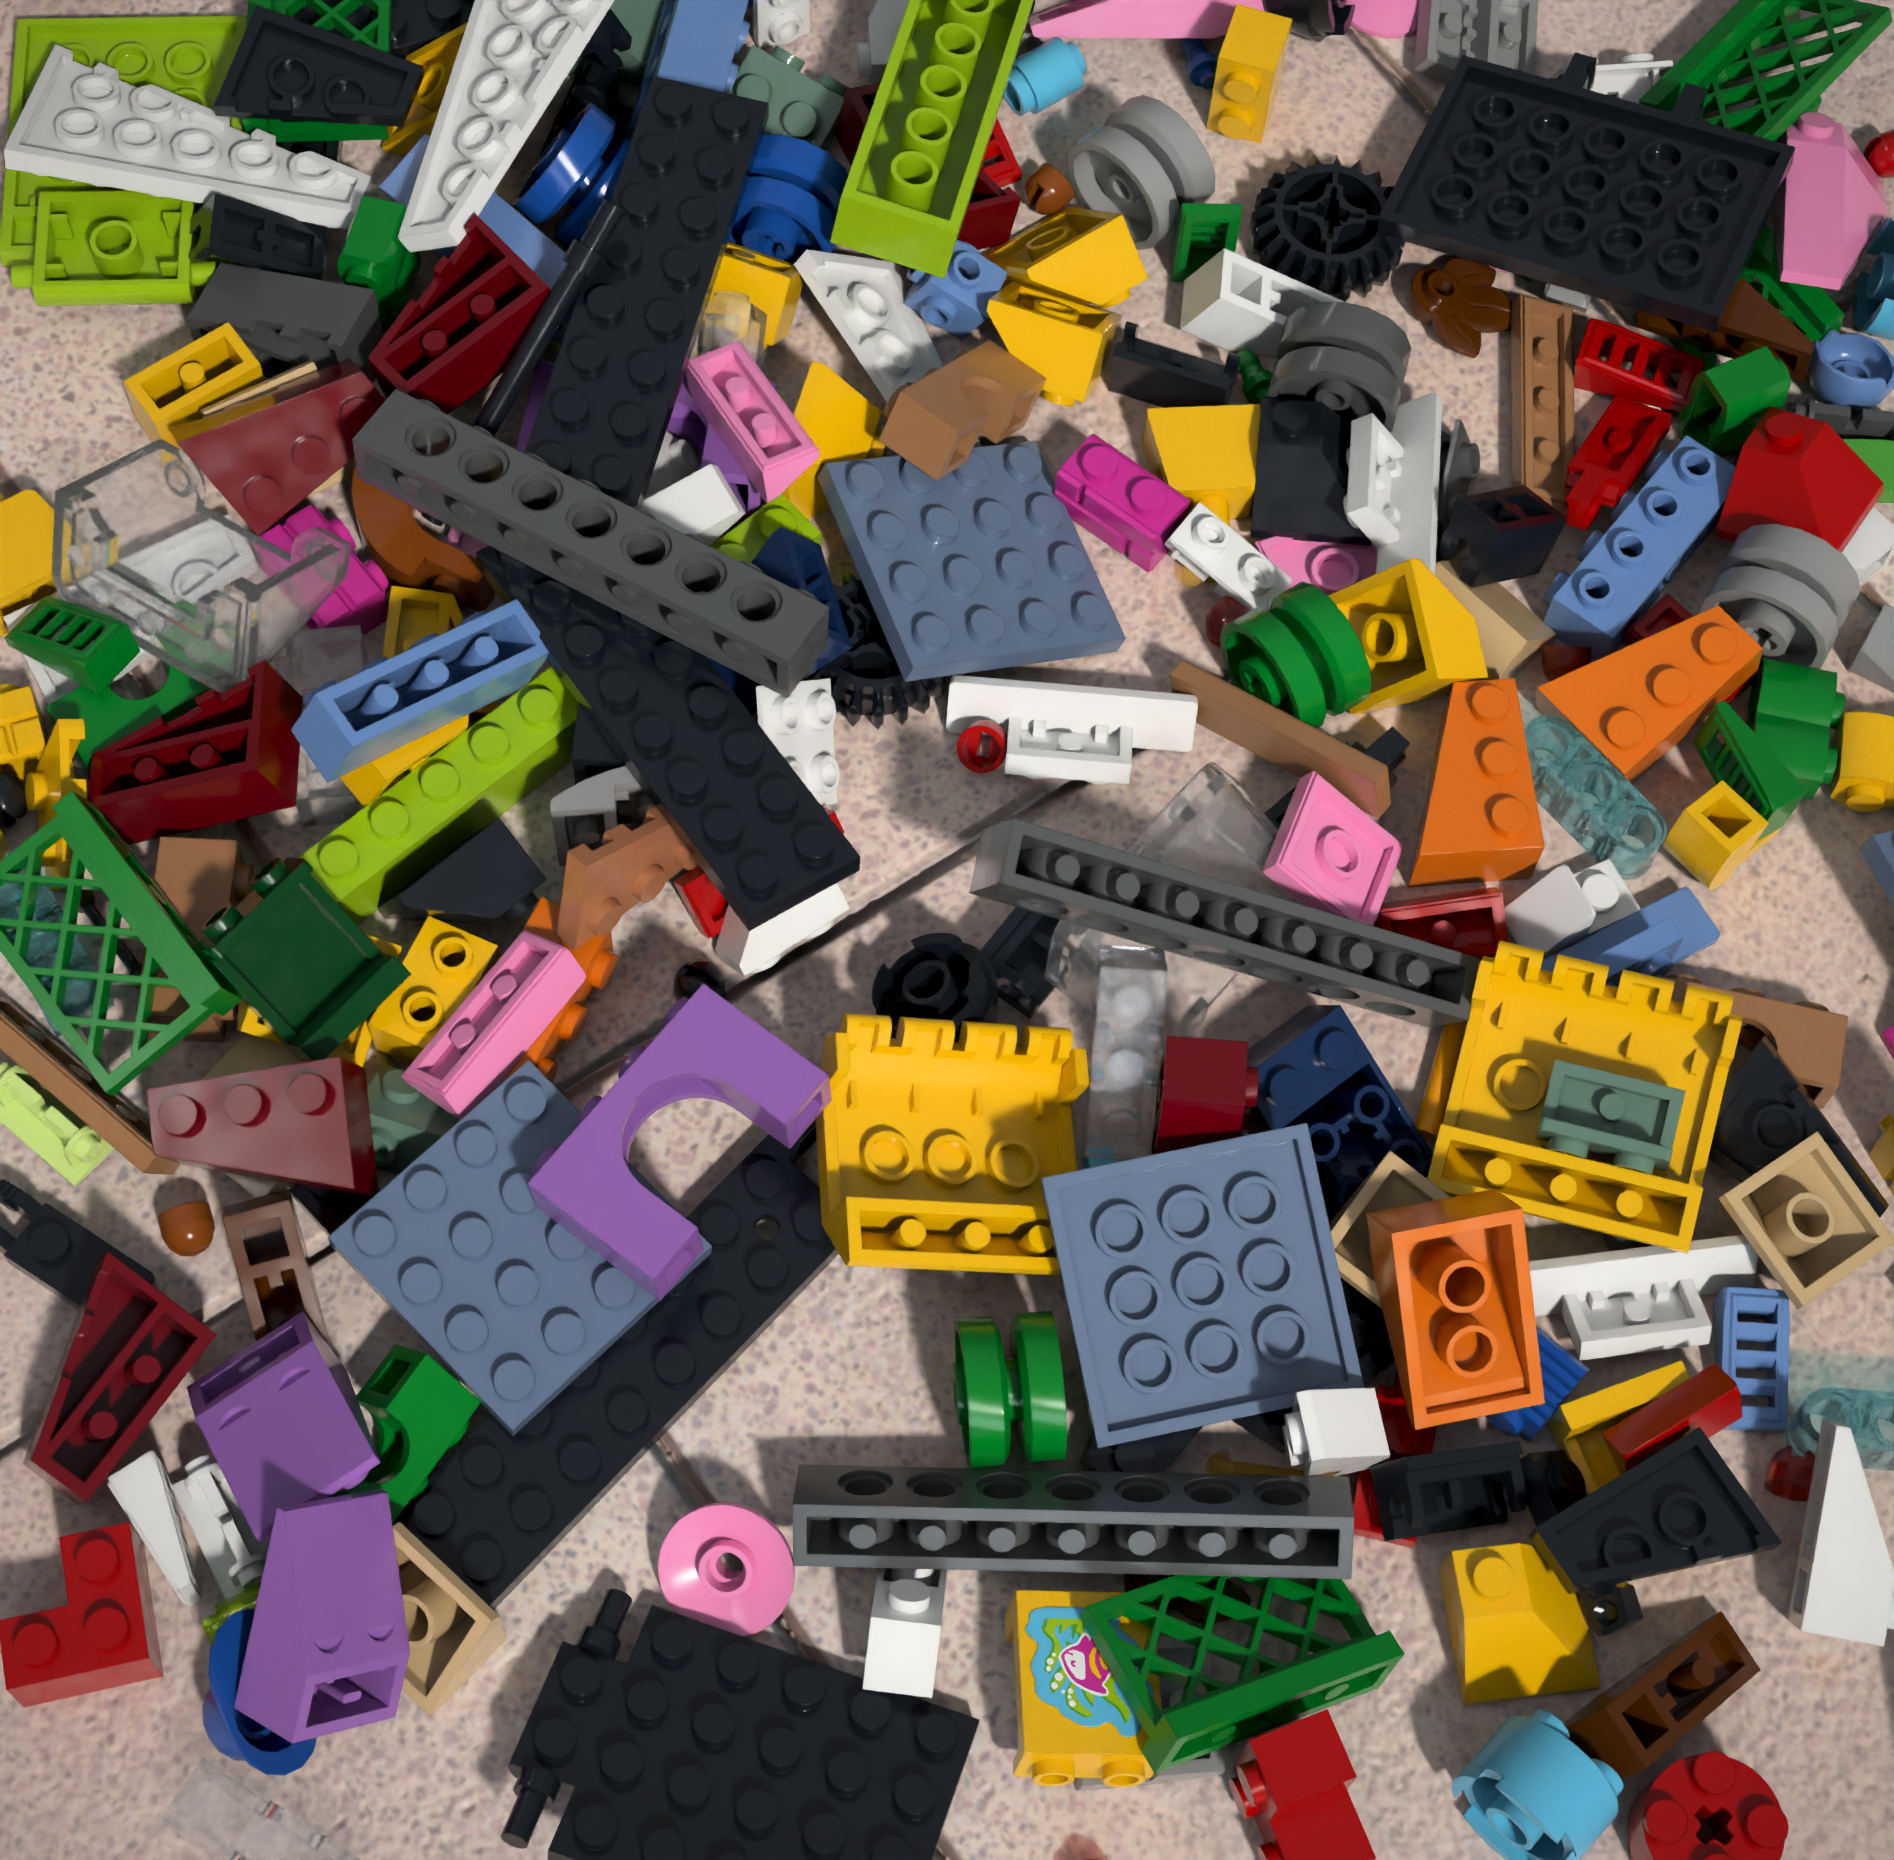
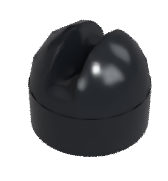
[0,773,28,828]
[674,959,725,1002]

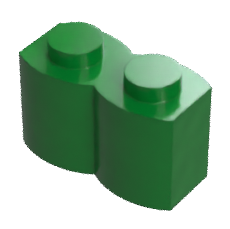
[337,196,421,329]
[1677,346,1791,459]
[1746,658,1845,800]

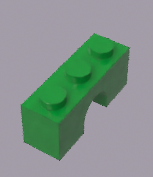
[45,611,250,781]
[328,1344,481,1524]

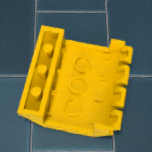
[1427,940,1742,1254]
[815,1013,1089,1275]

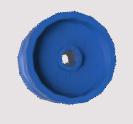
[512,103,632,249]
[729,134,849,264]

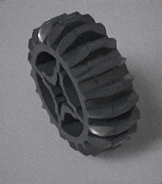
[1249,154,1406,302]
[803,569,953,729]

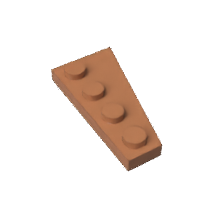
[556,806,699,950]

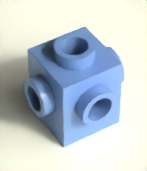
[903,240,1008,340]

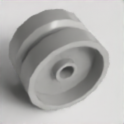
[1067,95,1215,250]
[1699,524,1860,669]

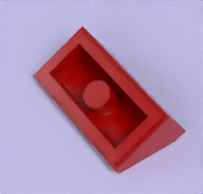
[1374,887,1509,959]
[1601,1363,1743,1475]

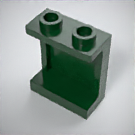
[193,857,411,1062]

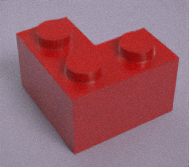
[0,1522,164,1707]
[1229,1709,1376,1860]

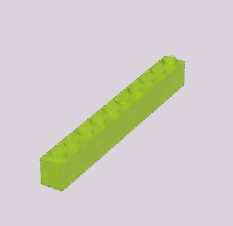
[298,494,822,926]

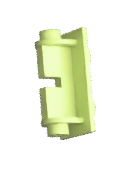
[0,1062,115,1188]

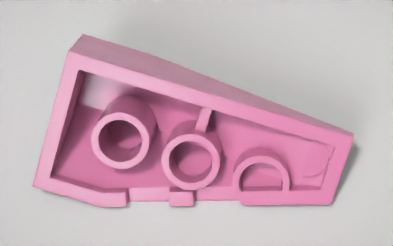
[1028,0,1265,40]
[1771,112,1888,290]

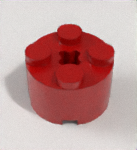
[1627,1751,1789,1860]

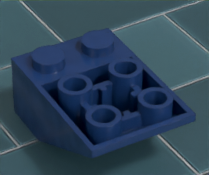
[1244,1005,1433,1224]

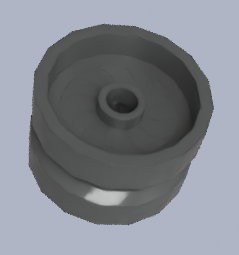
[1267,302,1412,432]

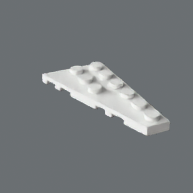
[397,0,615,253]
[3,44,371,230]

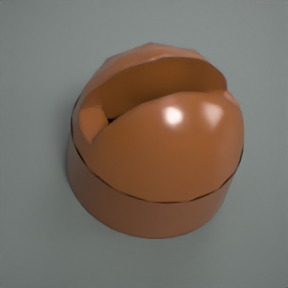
[1023,163,1075,215]
[157,1201,215,1256]

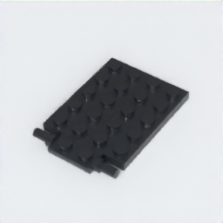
[501,1589,980,1860]

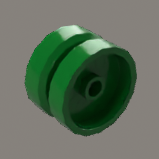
[1220,581,1372,729]
[952,1311,1067,1468]

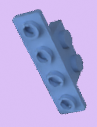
[1541,887,1720,987]

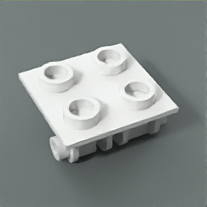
[756,678,840,805]

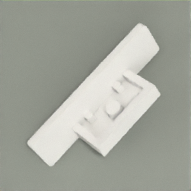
[1343,392,1442,575]
[946,675,1198,784]
[1529,1234,1758,1361]

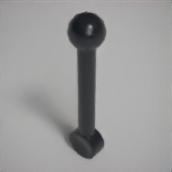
[78,889,142,988]

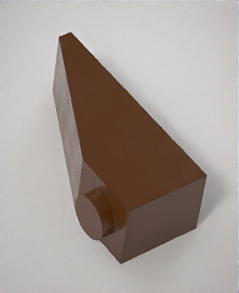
[1636,277,1815,382]
[222,1189,332,1350]
[1563,1611,1761,1779]

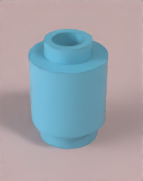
[1004,37,1087,116]

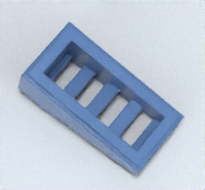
[1713,1287,1790,1433]

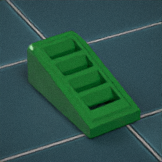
[1171,203,1242,282]
[4,596,141,694]
[1692,700,1808,843]

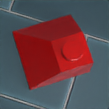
[1717,407,1884,553]

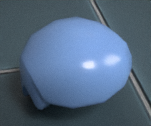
[1808,329,1894,412]

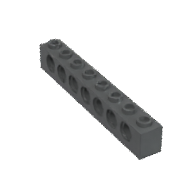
[352,389,829,698]
[969,818,1479,1028]
[792,1464,1354,1579]

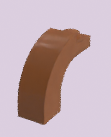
[352,462,495,612]

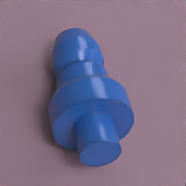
[1182,38,1218,89]

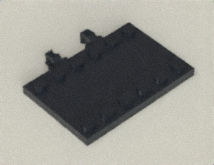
[1378,52,1796,333]

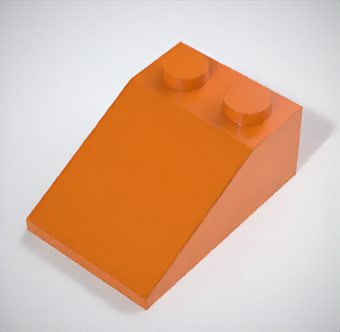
[1366,1189,1545,1430]

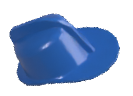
[202,1609,317,1776]

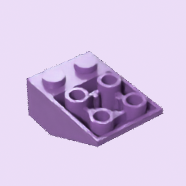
[187,1311,381,1542]
[234,1488,410,1744]

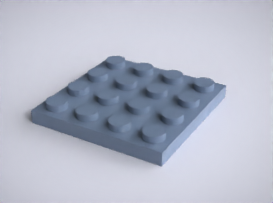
[818,441,1126,682]
[328,1060,712,1436]
[1040,1123,1364,1448]

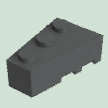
[187,263,384,384]

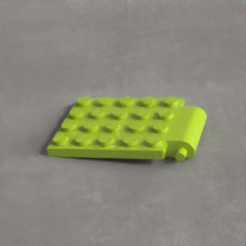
[0,16,247,306]

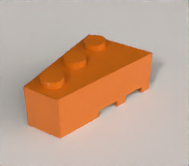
[1536,605,1763,793]
[1408,678,1545,887]

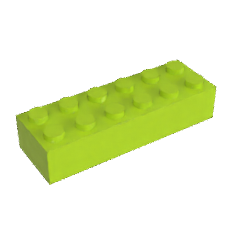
[830,0,1034,279]

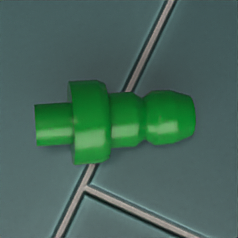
[1237,349,1272,406]

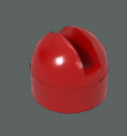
[1864,129,1894,178]
[957,720,1007,773]

